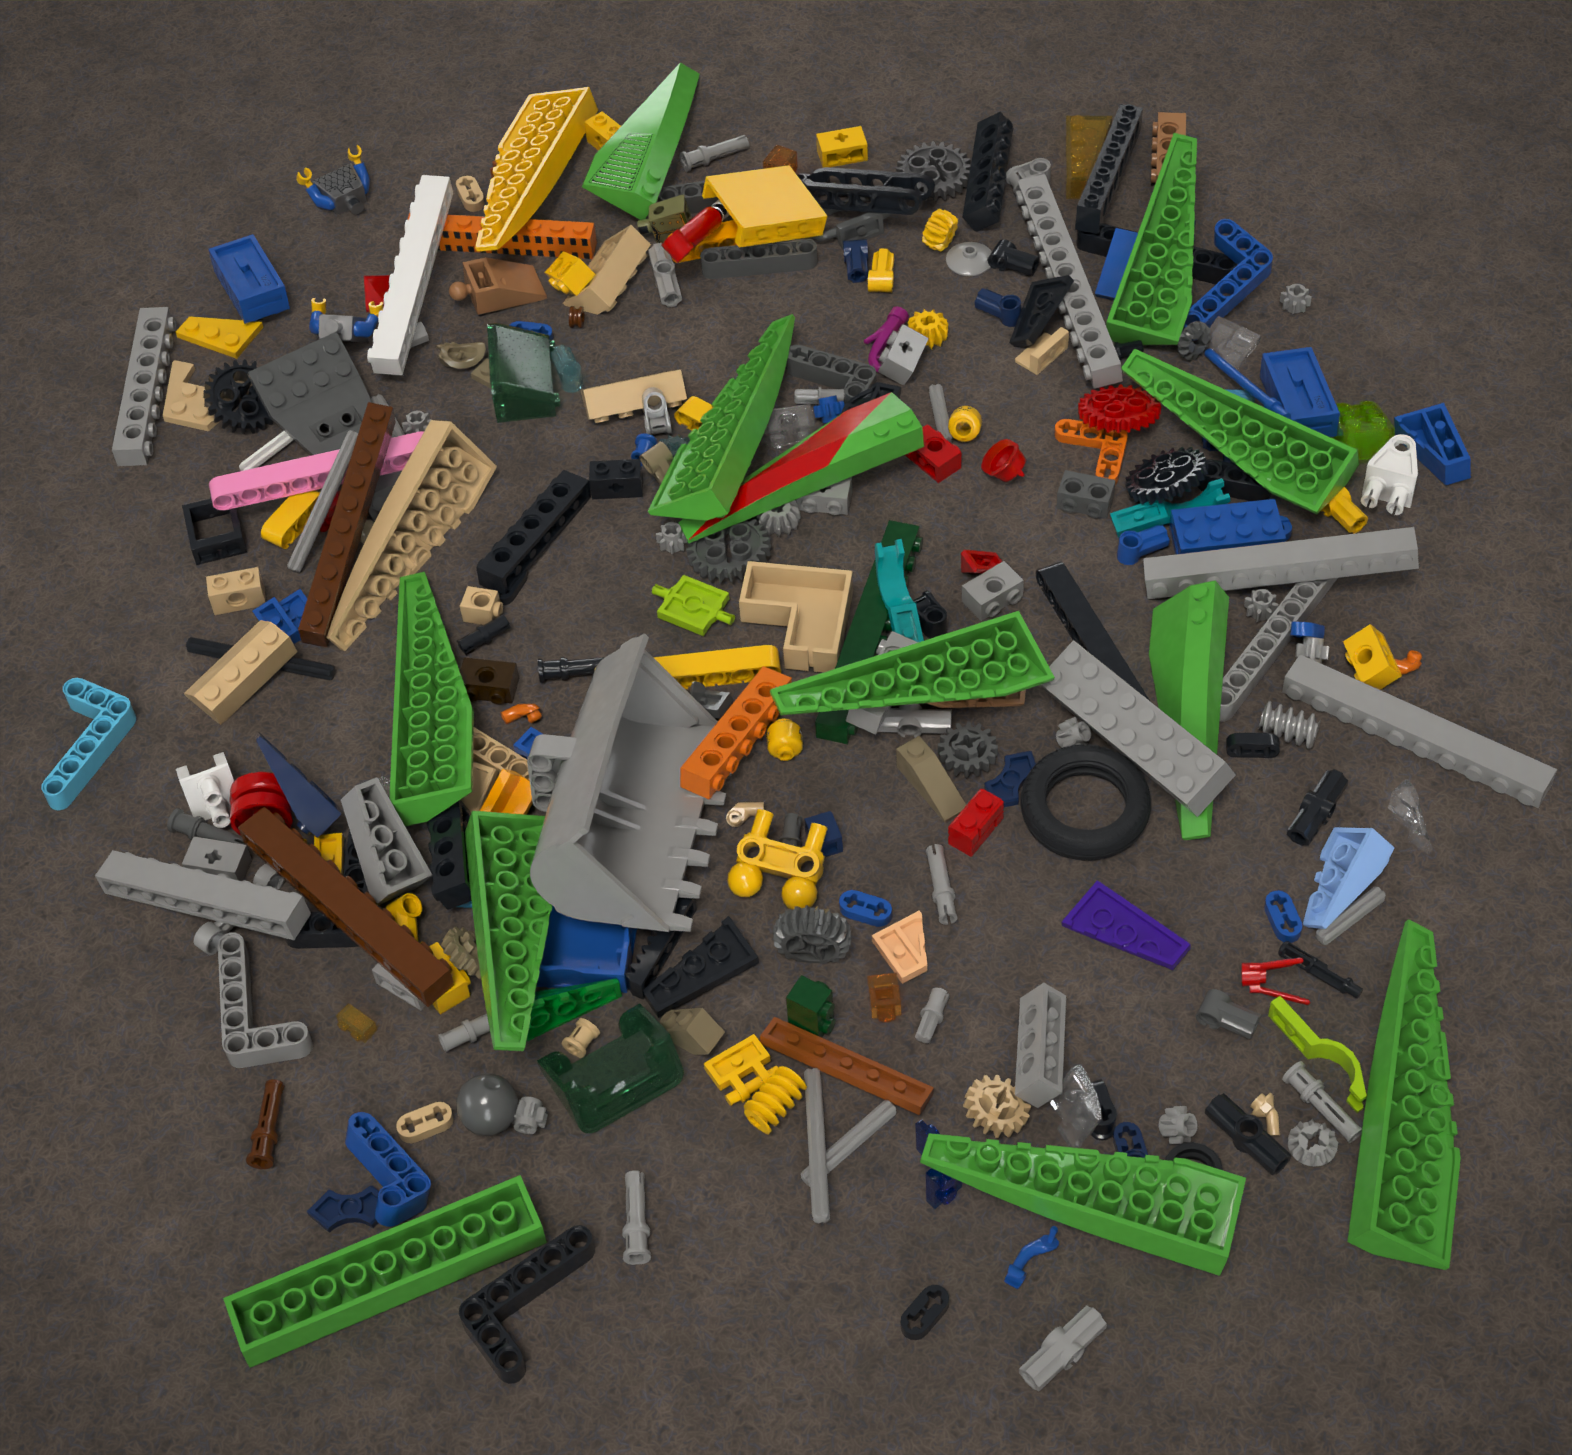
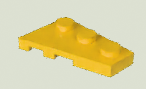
[176,316,264,359]

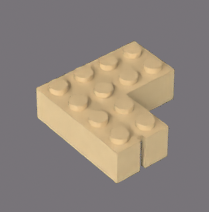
[739,561,853,672]

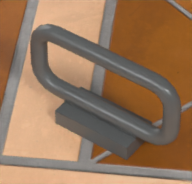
[811,196,891,249]

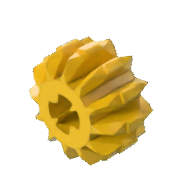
[922,209,958,252]
[908,309,948,350]

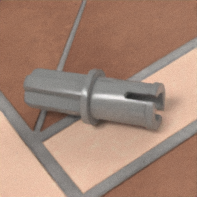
[794,387,844,405]
[915,988,949,1044]

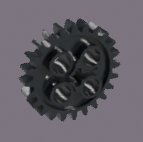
[203,359,273,434]
[1125,447,1209,505]

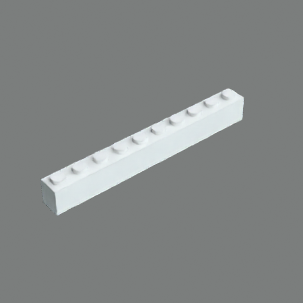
[367,175,453,375]

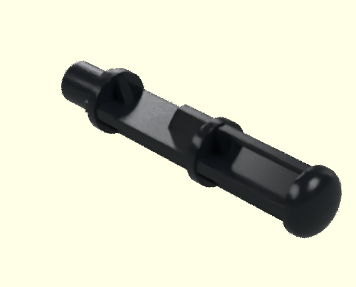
[1278,941,1363,999]

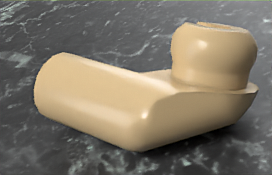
[726,802,764,827]

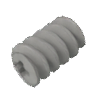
[1258,701,1321,749]

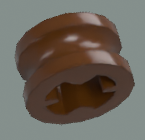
[569,306,585,328]

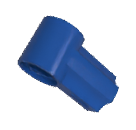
[1117,525,1170,565]

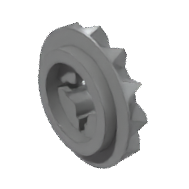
[1288,1119,1338,1167]

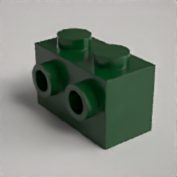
[786,975,836,1038]

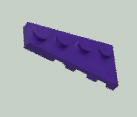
[1061,880,1191,970]

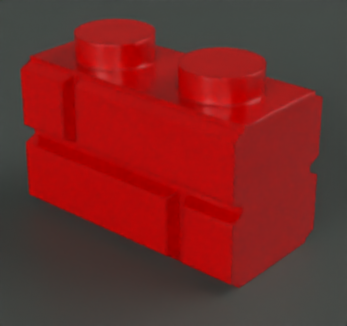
[948,788,1004,857]

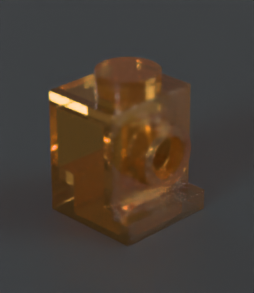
[867,973,901,1022]

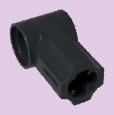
[987,239,1039,276]

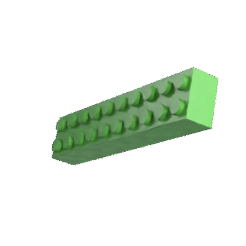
[223,1175,547,1368]

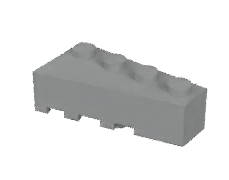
[341,777,432,906]

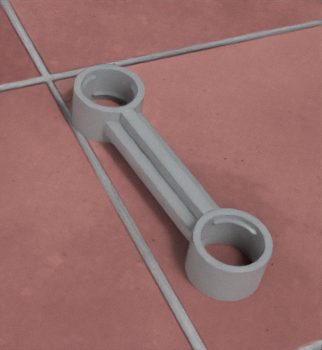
[194,863,285,955]

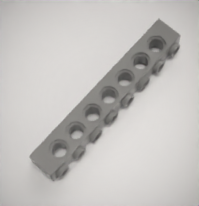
[112,307,176,466]

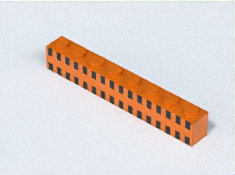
[407,213,597,259]

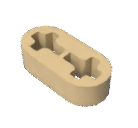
[456,176,485,212]
[396,1102,454,1143]

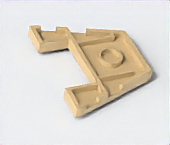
[163,360,252,431]

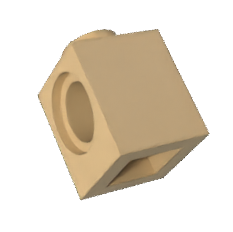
[460,586,503,625]

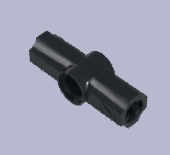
[1287,769,1348,846]
[1205,1093,1291,1175]

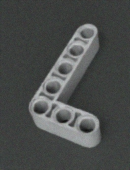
[218,932,313,1068]

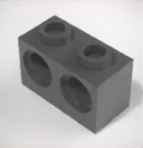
[1057,470,1115,519]

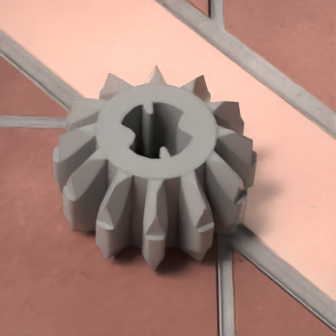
[756,500,800,537]

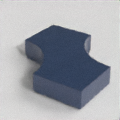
[984,751,1036,807]
[307,1186,379,1233]

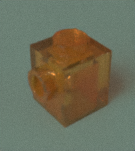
[763,145,798,173]

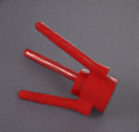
[1241,958,1310,1005]

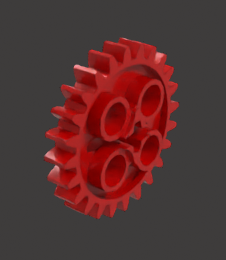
[1078,384,1161,433]

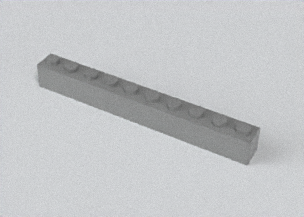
[1143,527,1419,599]
[1282,654,1557,808]

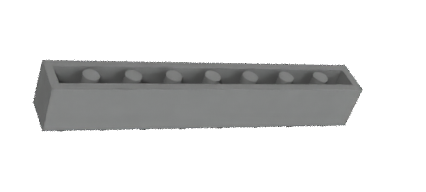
[95,850,311,940]

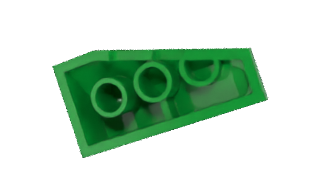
[526,978,622,1042]

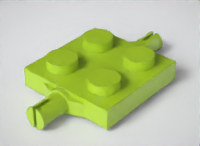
[652,575,735,636]

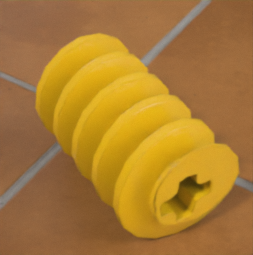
[744,1066,807,1134]

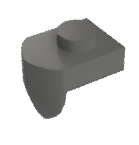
[690,681,733,718]

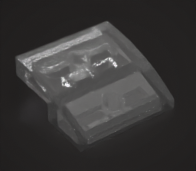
[1049,1064,1102,1148]

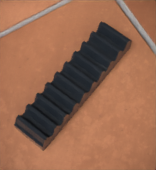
[625,897,697,1000]

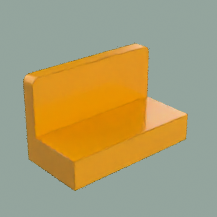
[480,769,533,815]

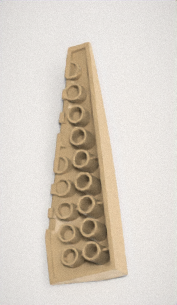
[326,420,497,651]

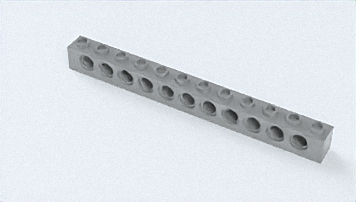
[1015,174,1123,389]

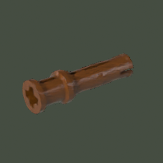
[246,1079,285,1169]

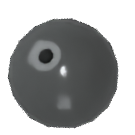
[456,1073,518,1136]

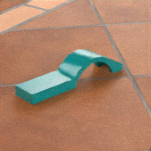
[1110,478,1231,538]
[875,539,924,642]

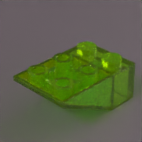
[1334,401,1395,460]

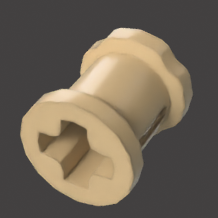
[562,1018,600,1058]

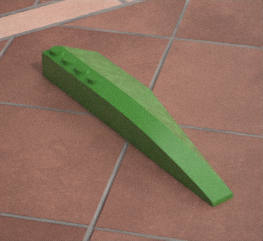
[389,572,474,826]
[1348,920,1461,1270]

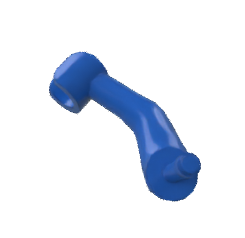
[1004,1226,1059,1289]

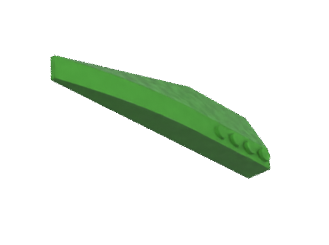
[648,314,795,521]

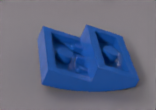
[253,589,307,644]

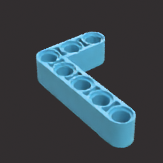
[41,678,136,810]

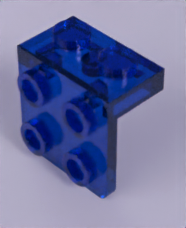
[915,1119,962,1209]

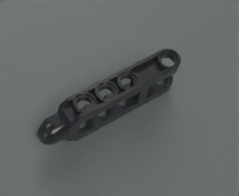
[797,167,935,215]

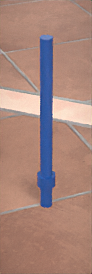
[1204,348,1291,419]

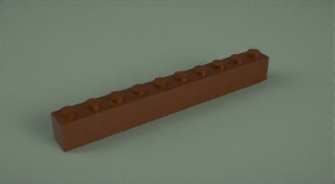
[298,402,396,647]
[238,807,454,1007]

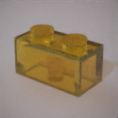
[336,1003,378,1043]

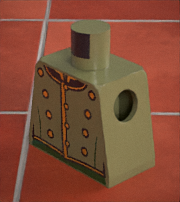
[637,194,692,243]

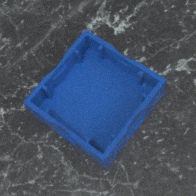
[536,905,637,993]

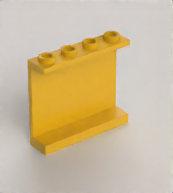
[702,165,827,248]

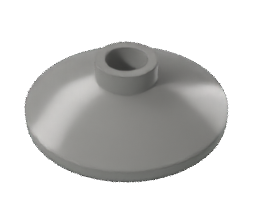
[946,242,992,276]

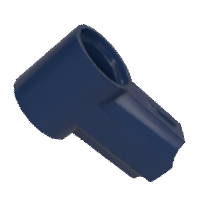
[843,239,868,283]
[975,288,1021,327]

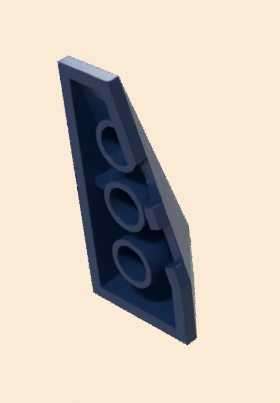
[255,733,341,838]

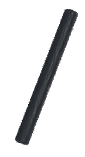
[186,637,336,680]

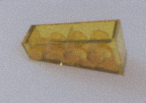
[1065,115,1113,199]

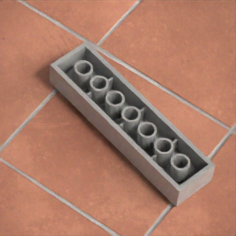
[1041,640,1236,817]

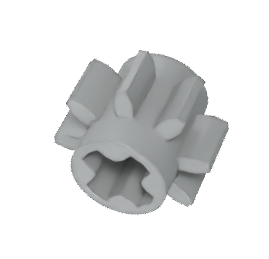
[1280,284,1312,314]
[402,411,431,434]
[656,522,687,554]
[1244,589,1279,622]
[1295,637,1330,664]
[1056,717,1091,748]
[512,1097,548,1134]
[1159,1106,1197,1144]

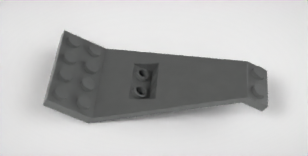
[247,331,402,522]

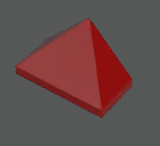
[364,275,390,312]
[961,550,1002,574]

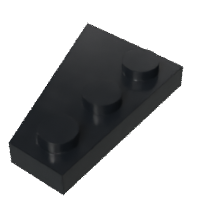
[1009,275,1074,348]

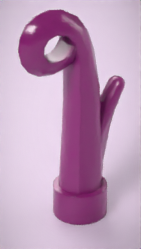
[864,307,909,374]

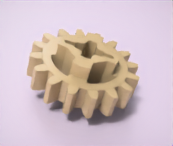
[963,1075,1031,1138]

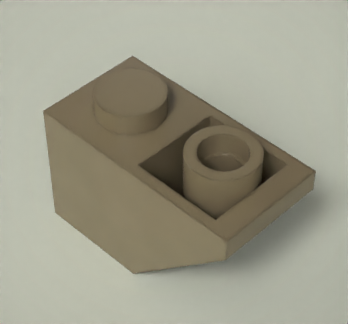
[655,1008,725,1055]

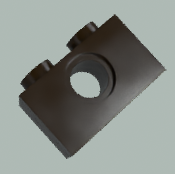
[460,658,519,704]

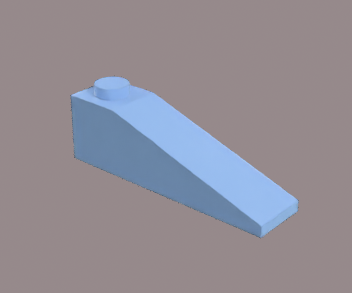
[1303,827,1394,929]

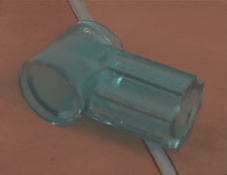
[550,345,583,393]

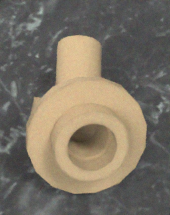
[1250,1093,1280,1136]

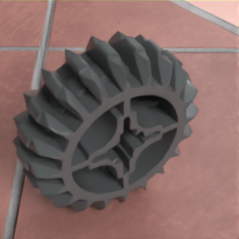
[773,905,852,964]

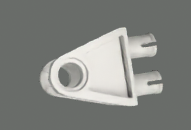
[1361,434,1418,515]
[176,752,234,828]

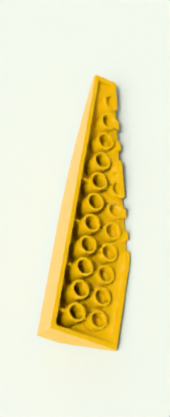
[475,87,598,252]

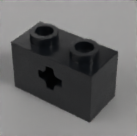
[589,459,643,500]

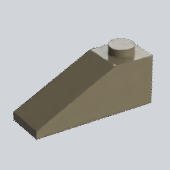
[896,736,966,823]

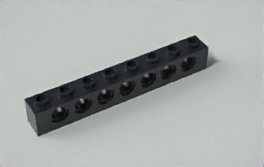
[1075,104,1143,234]

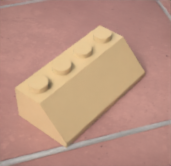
[563,225,651,315]
[580,369,687,423]
[184,620,297,725]

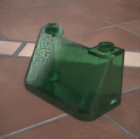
[487,323,560,423]
[537,1003,684,1133]

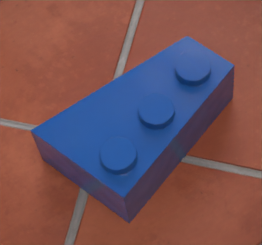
[1394,403,1471,485]

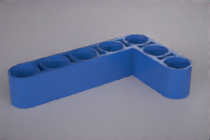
[1182,219,1273,341]

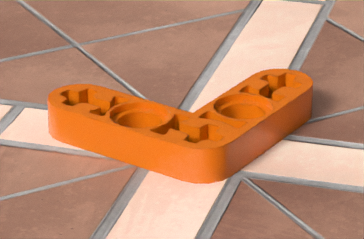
[1054,419,1128,485]

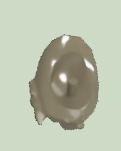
[436,342,486,369]

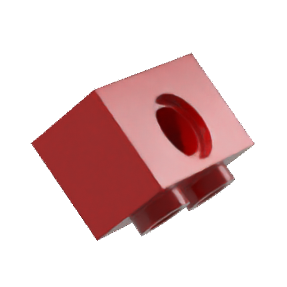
[905,424,962,483]

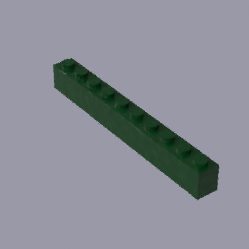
[815,520,923,745]

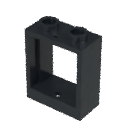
[182,498,247,565]

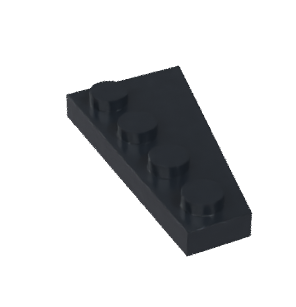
[643,916,759,1018]

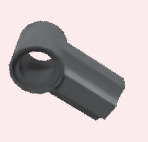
[1195,989,1261,1039]

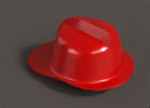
[981,439,1026,482]

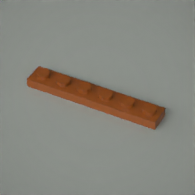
[760,1017,934,1115]

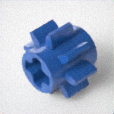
[813,395,845,423]

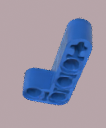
[345,1112,431,1227]

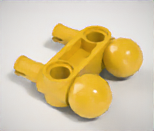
[727,809,828,910]

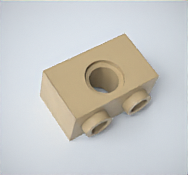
[206,567,266,615]

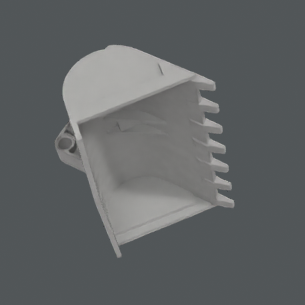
[527,633,732,932]

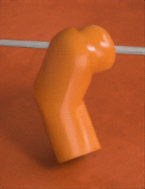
[1394,650,1422,675]
[500,704,542,724]

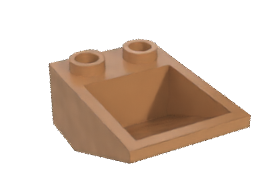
[449,257,547,315]

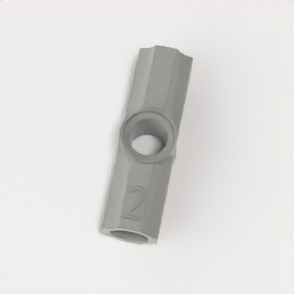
[648,243,682,308]
[868,704,952,738]
[1019,1305,1107,1392]

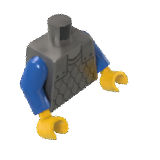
[297,145,370,215]
[309,298,384,342]

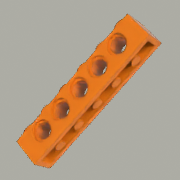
[680,666,792,800]

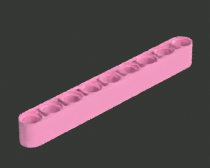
[209,431,424,510]

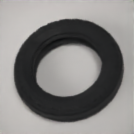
[1021,744,1151,861]

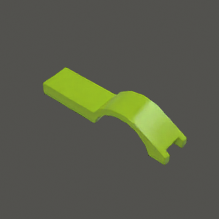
[1268,996,1367,1113]

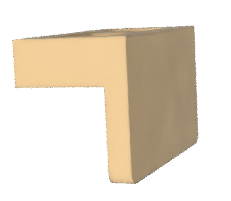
[1015,327,1069,375]

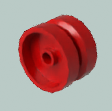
[230,772,293,835]

